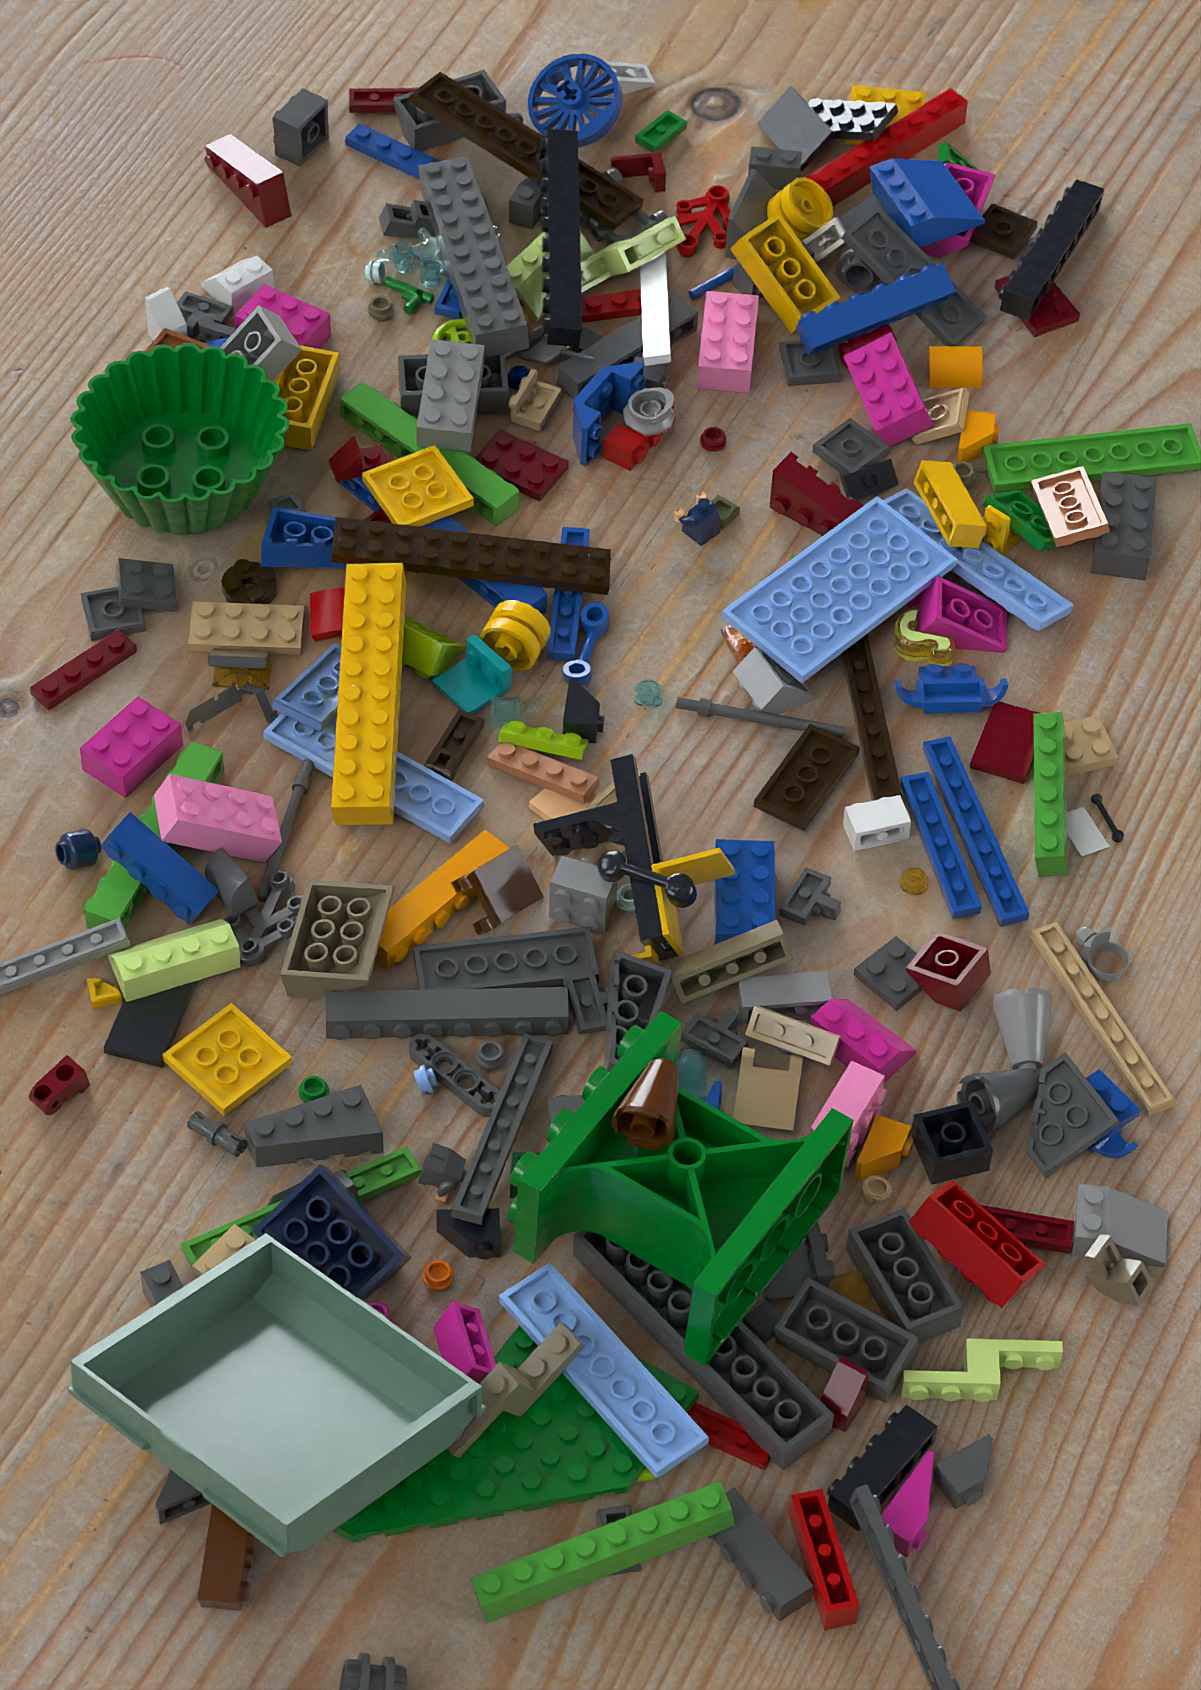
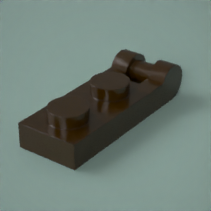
[424,710,484,782]

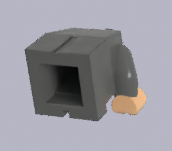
[418,1143,467,1203]

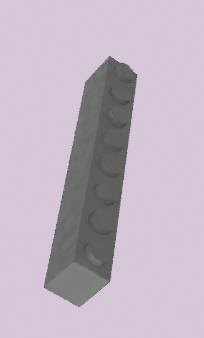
[326,987,569,1040]

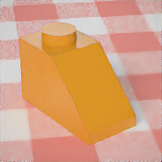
[957,410,1000,463]
[854,1115,914,1181]

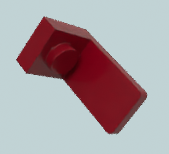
[610,152,666,193]

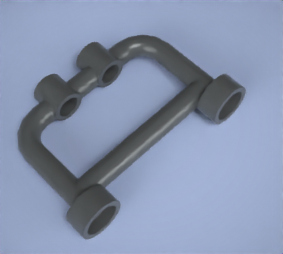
[580,167,668,244]

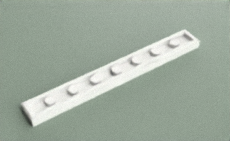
[640,251,671,366]

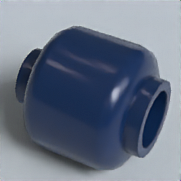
[55,829,102,870]

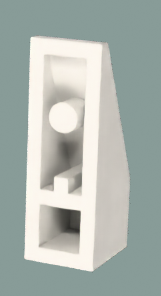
[574,61,655,98]

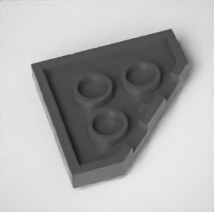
[1026,1052,1121,1178]

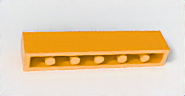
[375,829,510,969]

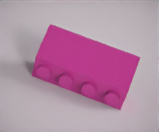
[920,162,995,258]

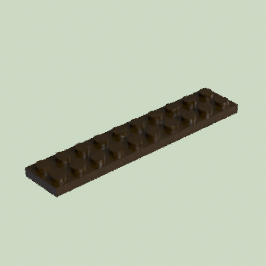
[409,72,644,231]
[331,517,611,595]

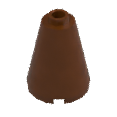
[611,1058,679,1150]

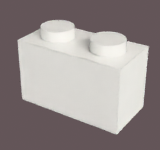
[843,795,911,851]

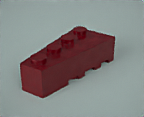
[205,134,292,228]
[769,451,864,536]

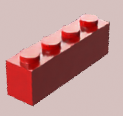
[788,1488,859,1630]

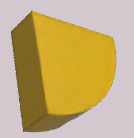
[87,978,122,1009]

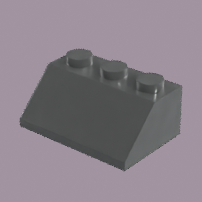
[725,169,777,260]

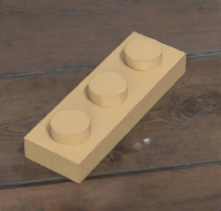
[745,1006,841,1066]

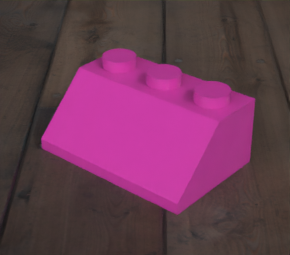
[810,999,917,1083]

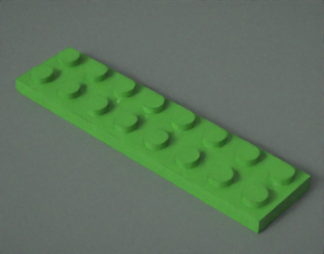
[982,423,1201,492]

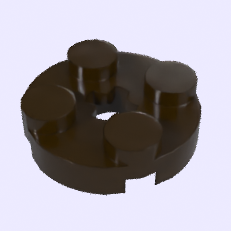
[221,559,277,604]

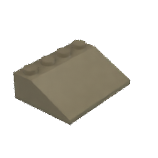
[280,880,395,998]

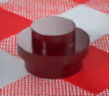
[700,427,727,452]

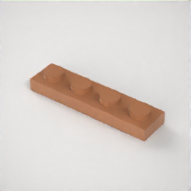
[487,742,600,803]

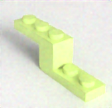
[581,216,686,293]
[901,1338,1063,1402]

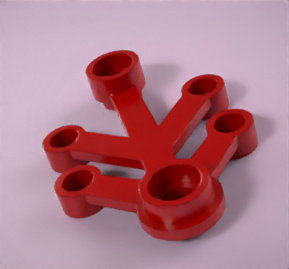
[668,185,731,257]

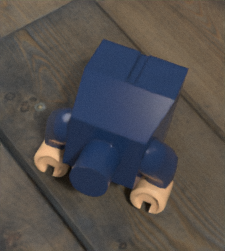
[674,492,721,546]

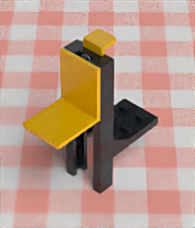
[533,754,735,965]

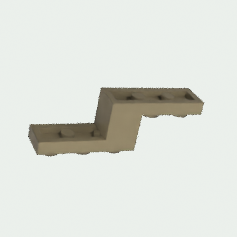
[447,1322,586,1458]

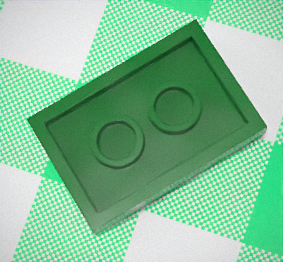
[983,489,1064,551]

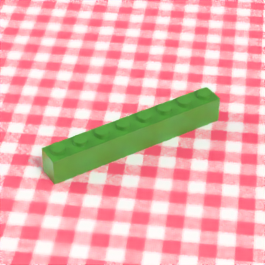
[340,382,519,527]
[83,741,224,929]
[471,1481,735,1623]

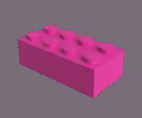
[843,332,934,448]

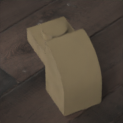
[1084,1234,1154,1306]

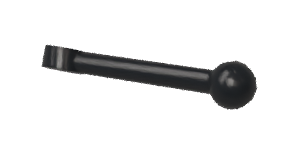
[1091,793,1124,842]

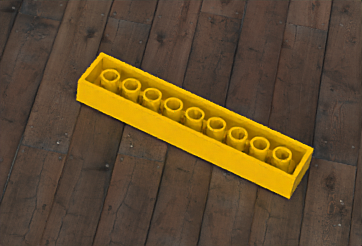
[331,563,406,825]

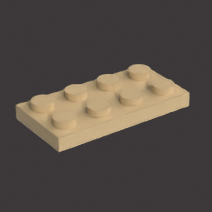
[188,601,305,655]

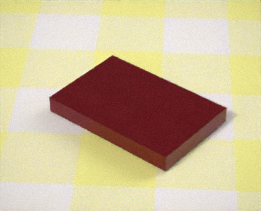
[969,701,1038,784]

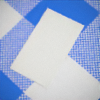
[1067,807,1110,856]

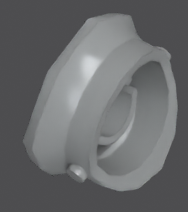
[623,388,675,436]

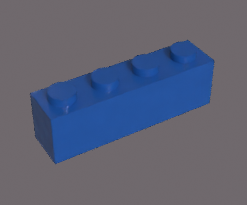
[100,812,220,925]

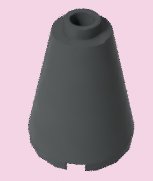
[957,1068,1040,1134]

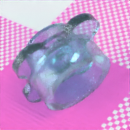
[634,680,663,707]

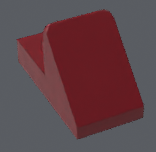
[329,436,389,482]

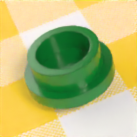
[298,1076,329,1103]

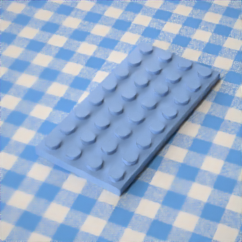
[721,496,957,683]

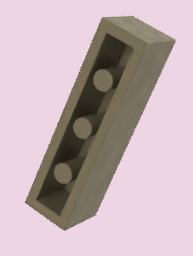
[666,920,793,1004]

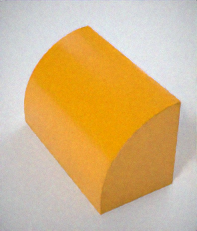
[927,346,983,388]

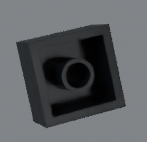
[911,1101,993,1185]

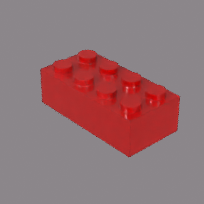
[908,1180,1046,1308]

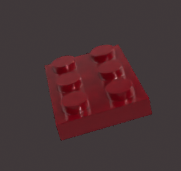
[994,275,1080,337]
[475,429,569,502]

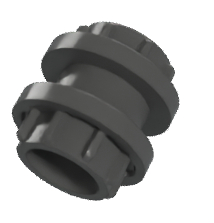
[837,243,880,290]
[339,1653,407,1690]

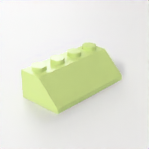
[507,232,595,321]
[107,919,241,1002]

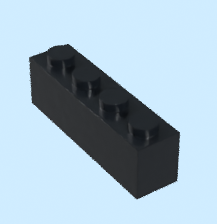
[827,1404,938,1532]

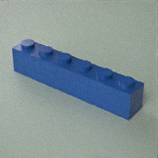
[796,263,956,356]

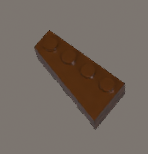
[197,1504,256,1611]

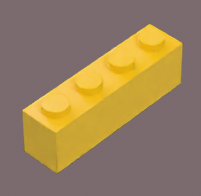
[913,460,987,548]

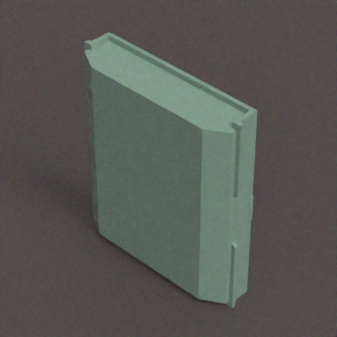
[67,1234,486,1558]

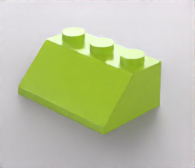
[402,615,465,679]

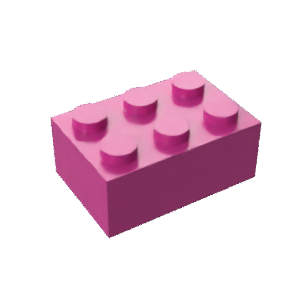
[235,284,331,349]
[80,696,183,798]

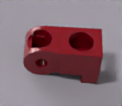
[29,1055,90,1115]

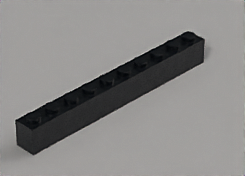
[540,128,582,347]

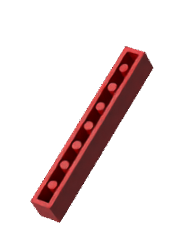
[806,88,968,206]

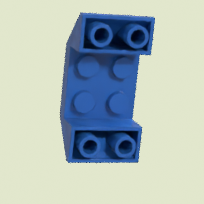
[573,362,646,466]

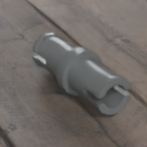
[187,1111,247,1157]

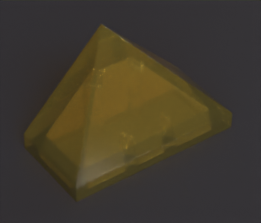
[212,664,272,690]

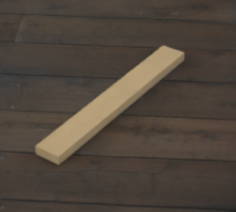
[1030,922,1176,1117]

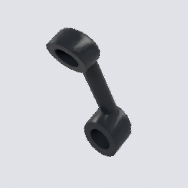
[597,850,697,908]

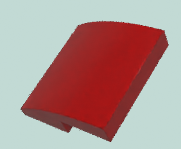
[310,587,345,642]

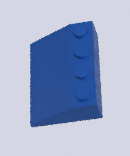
[869,158,985,248]

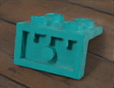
[433,634,512,714]

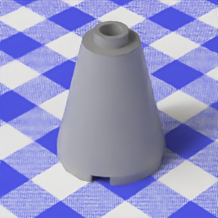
[992,988,1053,1072]

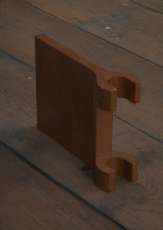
[451,845,544,935]

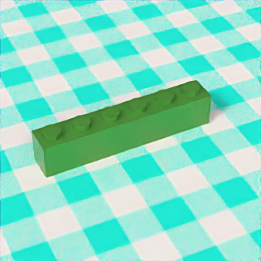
[1034,712,1068,877]

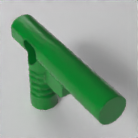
[384,276,435,315]

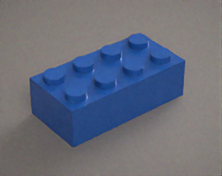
[714,839,775,945]

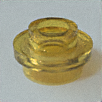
[899,867,929,895]

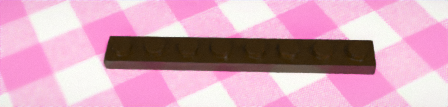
[841,634,902,801]

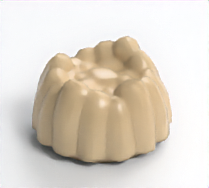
[862,1175,892,1204]

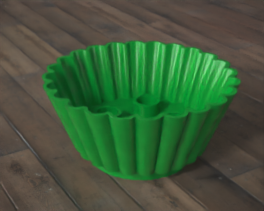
[70,343,290,535]

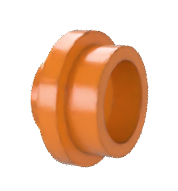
[422,1260,454,1291]

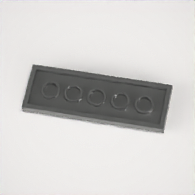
[841,206,987,346]
[413,926,599,990]

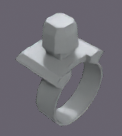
[1075,926,1130,983]

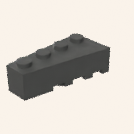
[604,950,672,1071]
[245,1085,384,1167]

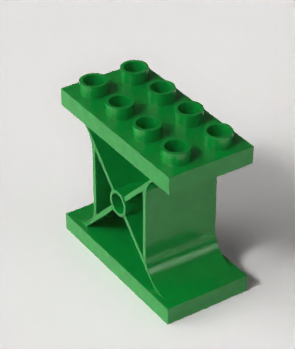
[507,1011,854,1366]

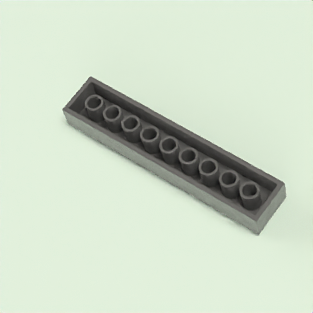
[418,156,529,358]
[573,1231,834,1470]

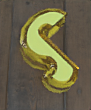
[893,609,955,666]

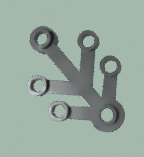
[224,870,303,966]

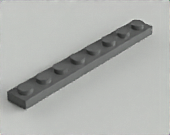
[451,1033,553,1225]
[849,1485,960,1690]

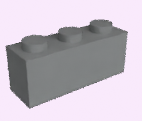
[736,971,832,1024]

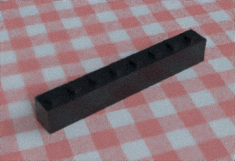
[999,179,1105,321]

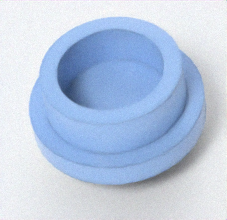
[414,1064,438,1094]

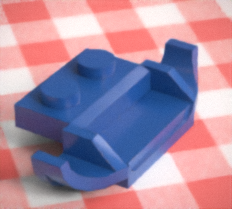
[894,664,1008,713]
[1086,1069,1140,1158]

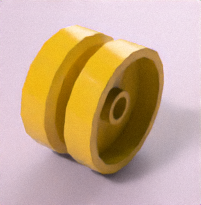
[767,177,833,241]
[479,600,551,672]

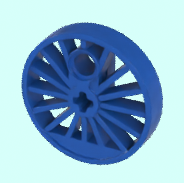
[528,53,623,148]

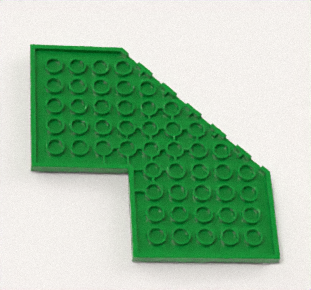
[333,1325,699,1542]

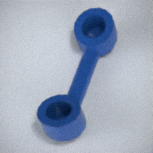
[563,602,609,686]

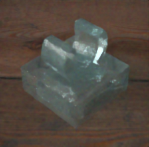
[491,697,520,728]

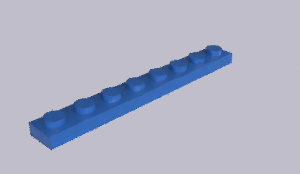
[922,736,1029,926]

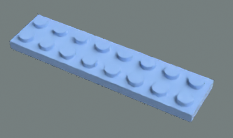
[883,488,1074,631]
[263,713,484,844]
[499,1262,709,1479]

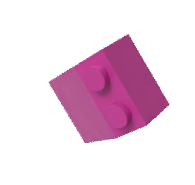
[918,576,1007,653]

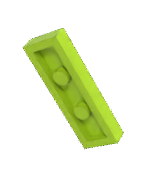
[498,721,588,760]

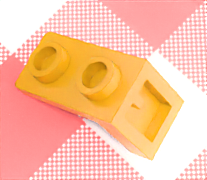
[982,505,1022,556]

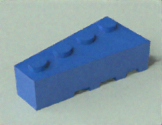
[261,507,347,568]

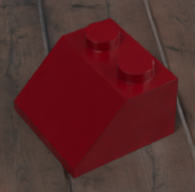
[906,930,991,1012]

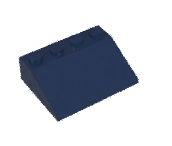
[252,1165,412,1301]

